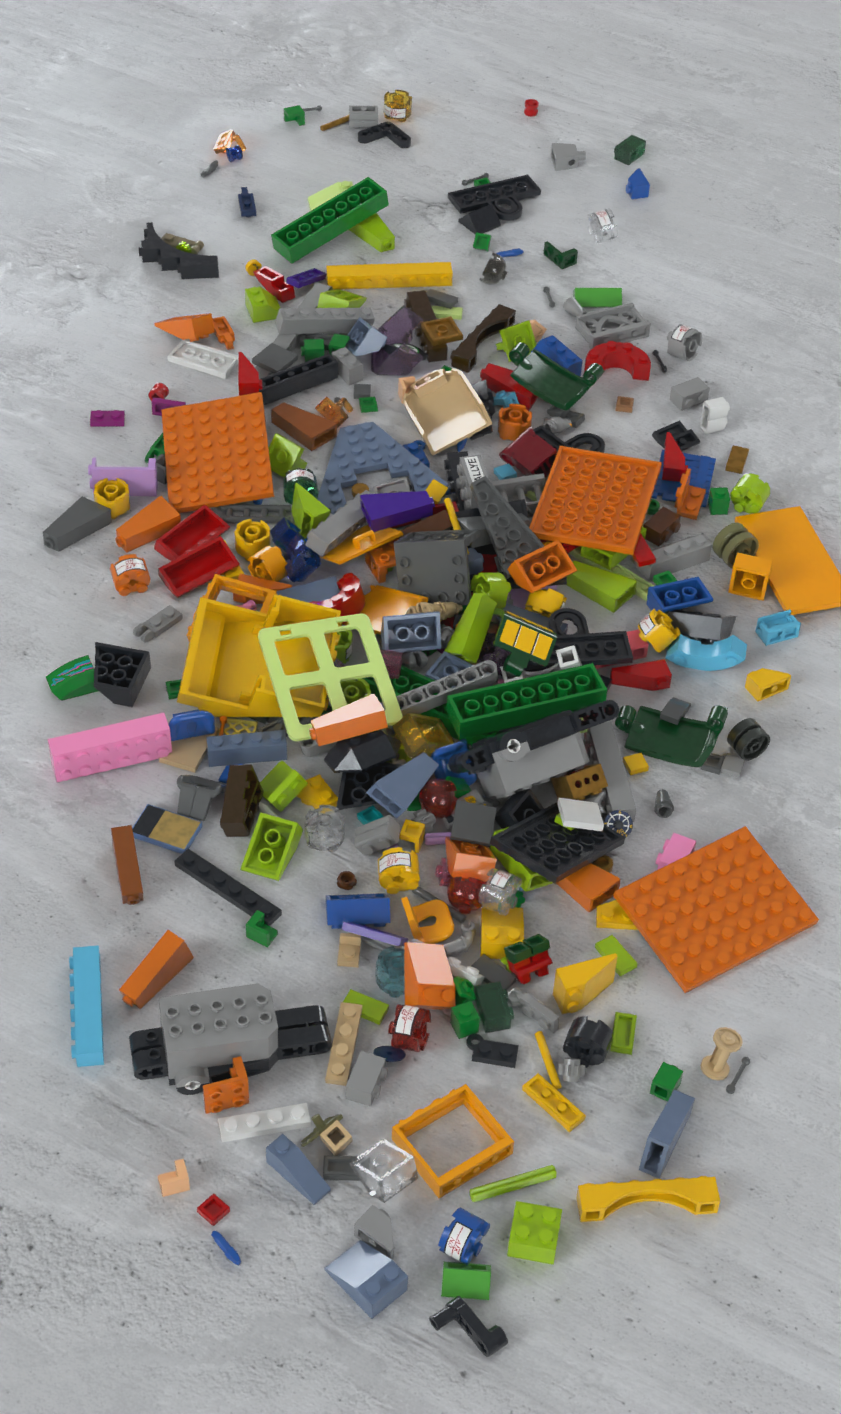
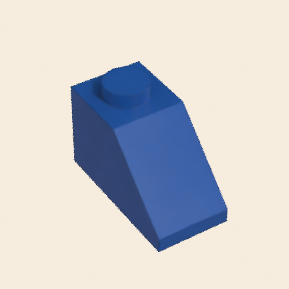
[626,168,650,199]

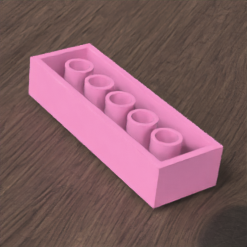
[48,713,172,782]

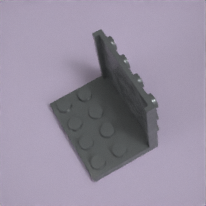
[394,529,480,605]

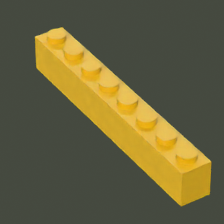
[326,262,453,290]

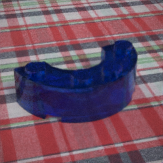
[270,517,321,582]

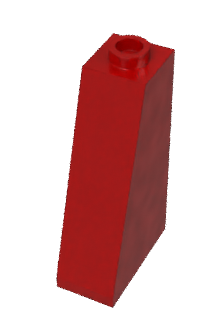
[480,363,538,411]

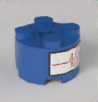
[438,1207,490,1265]

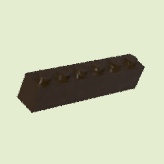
[404,290,448,363]

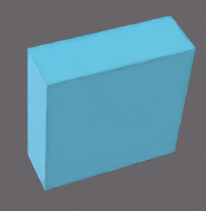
[494,463,517,480]

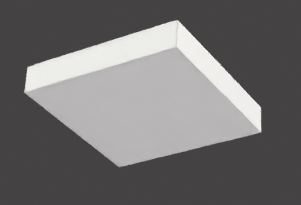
[557,798,604,831]

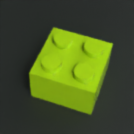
[507,1201,562,1265]

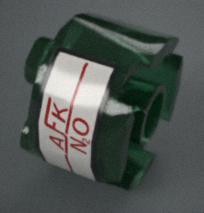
[283,468,319,505]

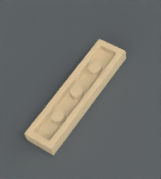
[325,1002,363,1086]

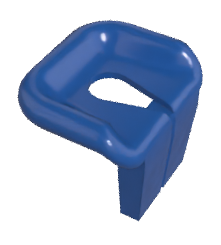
[168,709,215,741]
[431,738,477,786]

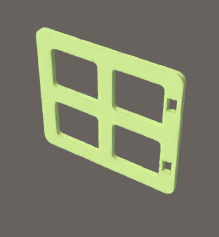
[258,613,402,741]

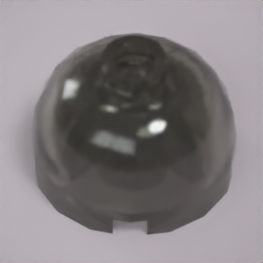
[480,252,508,285]

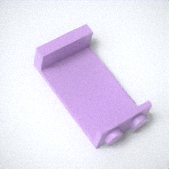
[88,458,158,496]

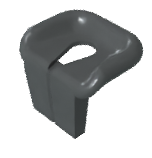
[177,775,226,821]

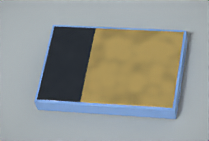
[132,804,203,854]

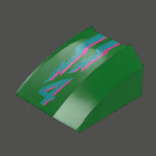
[46,655,98,701]

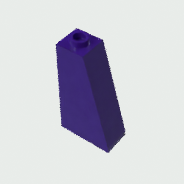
[360,491,435,532]

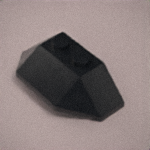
[324,728,402,773]

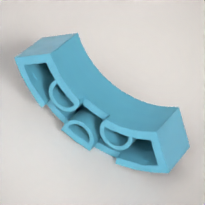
[666,634,747,671]

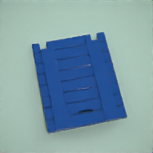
[652,449,716,507]

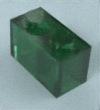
[614,135,646,165]
[475,981,514,1033]

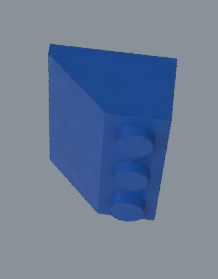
[531,335,583,376]
[647,576,713,613]
[325,893,391,929]

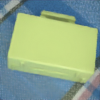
[432,306,463,320]

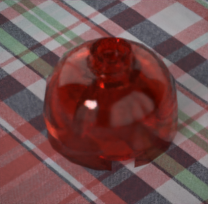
[419,779,457,819]
[447,877,489,914]

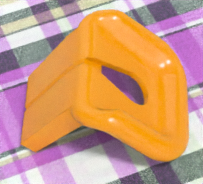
[401,897,454,944]

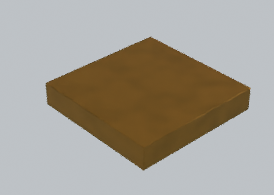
[421,317,463,346]

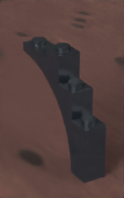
[138,222,219,279]

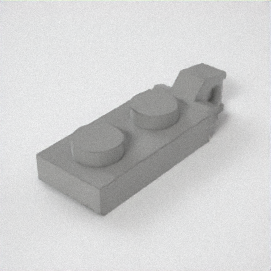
[506,987,559,1033]

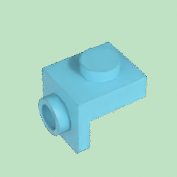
[494,390,519,408]

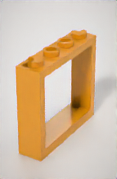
[186,574,278,642]
[392,1084,514,1198]

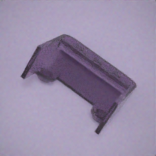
[371,305,423,376]

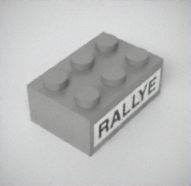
[456,455,489,510]

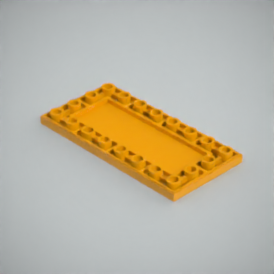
[735,506,841,615]

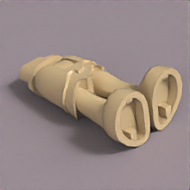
[406,601,463,620]

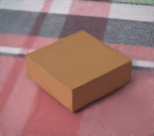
[615,396,634,413]

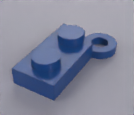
[403,440,430,468]

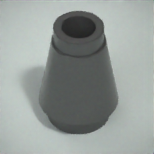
[654,789,674,818]

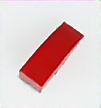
[253,266,295,303]

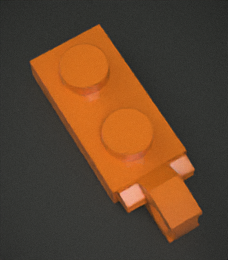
[212,316,235,350]

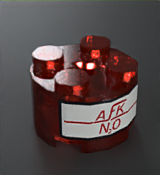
[388,1004,431,1052]

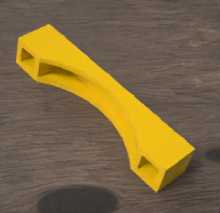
[576,1176,720,1222]

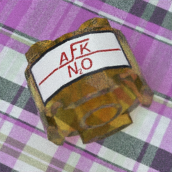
[384,90,412,122]

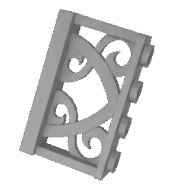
[575,303,651,349]

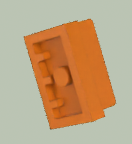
[674,468,706,520]
[365,537,400,584]
[203,1056,249,1114]

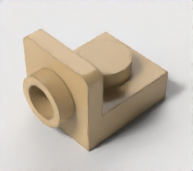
[337,933,361,968]

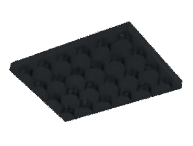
[490,802,626,884]

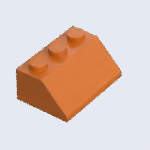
[507,539,577,593]

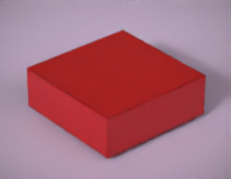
[197,1193,230,1226]

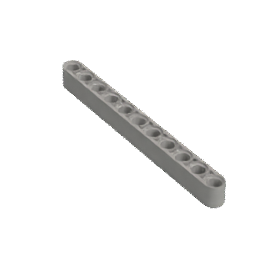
[255,282,333,379]
[299,660,498,757]

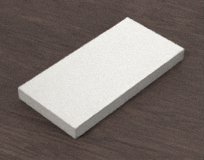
[167,339,239,379]

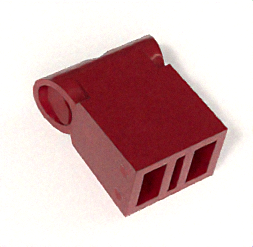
[499,426,557,478]

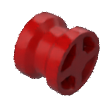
[524,99,539,117]
[148,383,169,401]

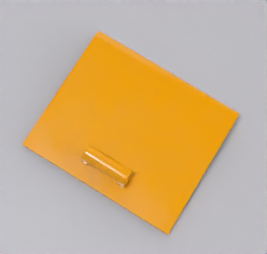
[309,524,403,565]
[343,585,428,635]

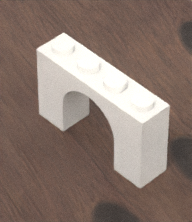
[500,645,582,683]

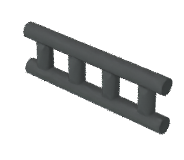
[220,504,291,524]

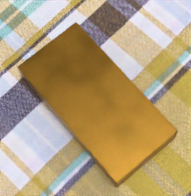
[725,445,749,474]

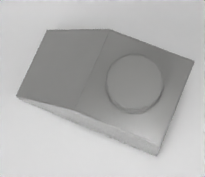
[354,1205,394,1260]

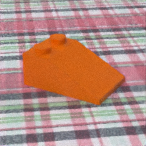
[154,313,215,342]
[445,836,497,884]
[404,942,455,1010]

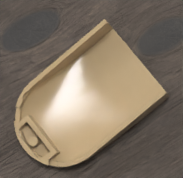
[403,368,493,456]

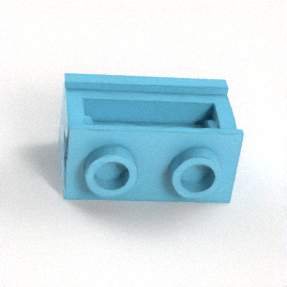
[755,610,801,646]

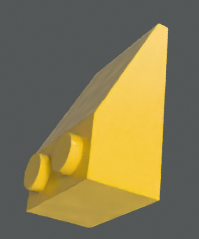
[480,906,524,959]
[553,953,618,1014]

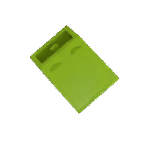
[291,483,331,541]

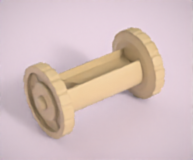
[700,1027,743,1080]

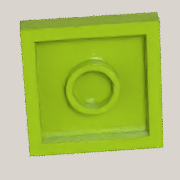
[496,320,537,362]
[269,433,308,479]

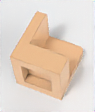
[529,320,547,342]
[398,376,415,404]
[158,1158,190,1197]

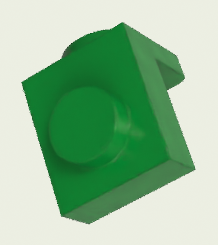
[453,976,476,1006]

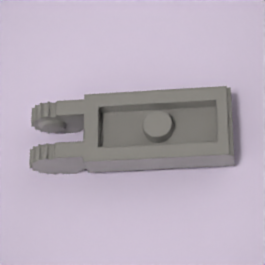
[133,605,183,643]

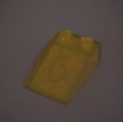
[393,713,455,759]

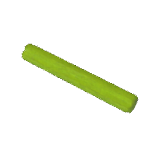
[469,1165,557,1202]

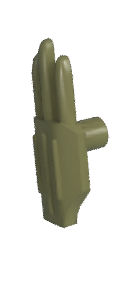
[301,1114,343,1147]

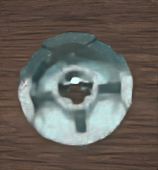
[375,946,405,998]

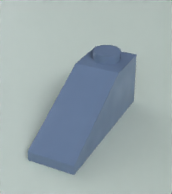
[266,1134,331,1205]

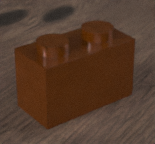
[643,507,681,547]

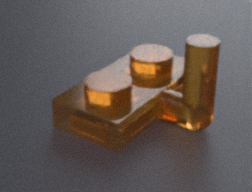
[214,129,246,154]
[315,397,353,428]

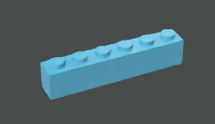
[69,945,104,1067]

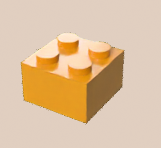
[728,552,773,601]

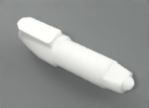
[258,802,278,817]

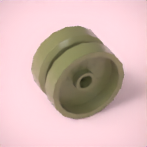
[712,522,759,569]

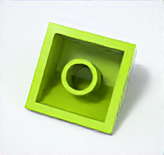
[245,287,281,323]

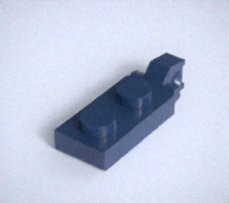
[238,187,256,217]

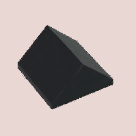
[458,204,501,234]

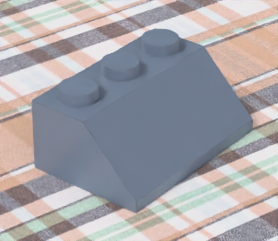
[346,317,388,356]
[381,611,441,654]

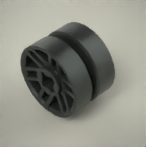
[727,718,770,761]

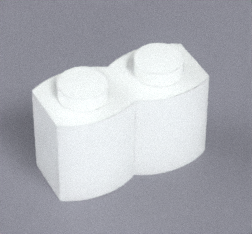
[700,397,730,434]

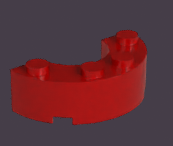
[584,341,651,381]
[309,573,366,624]

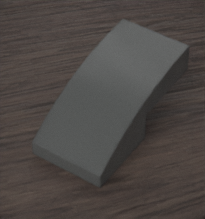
[547,405,585,428]
[660,697,691,725]

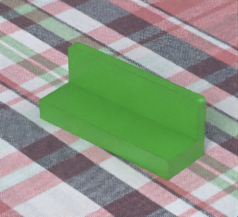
[573,288,622,307]

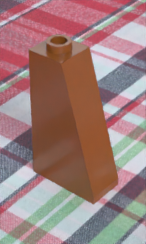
[271,402,337,451]
[111,825,144,905]

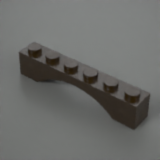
[450,304,516,373]

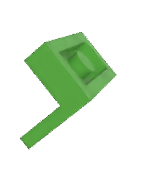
[441,1261,491,1300]

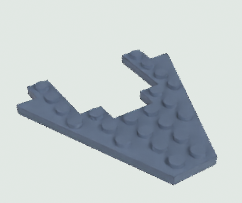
[317,422,449,515]

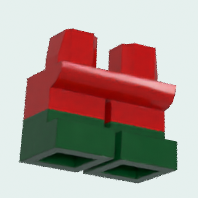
[504,934,553,984]

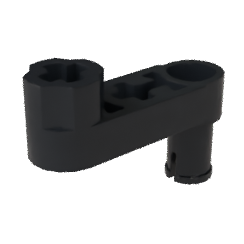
[429,1296,508,1357]

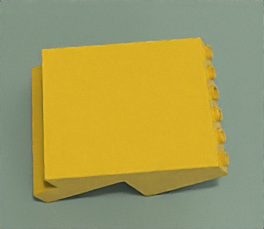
[177,594,342,717]

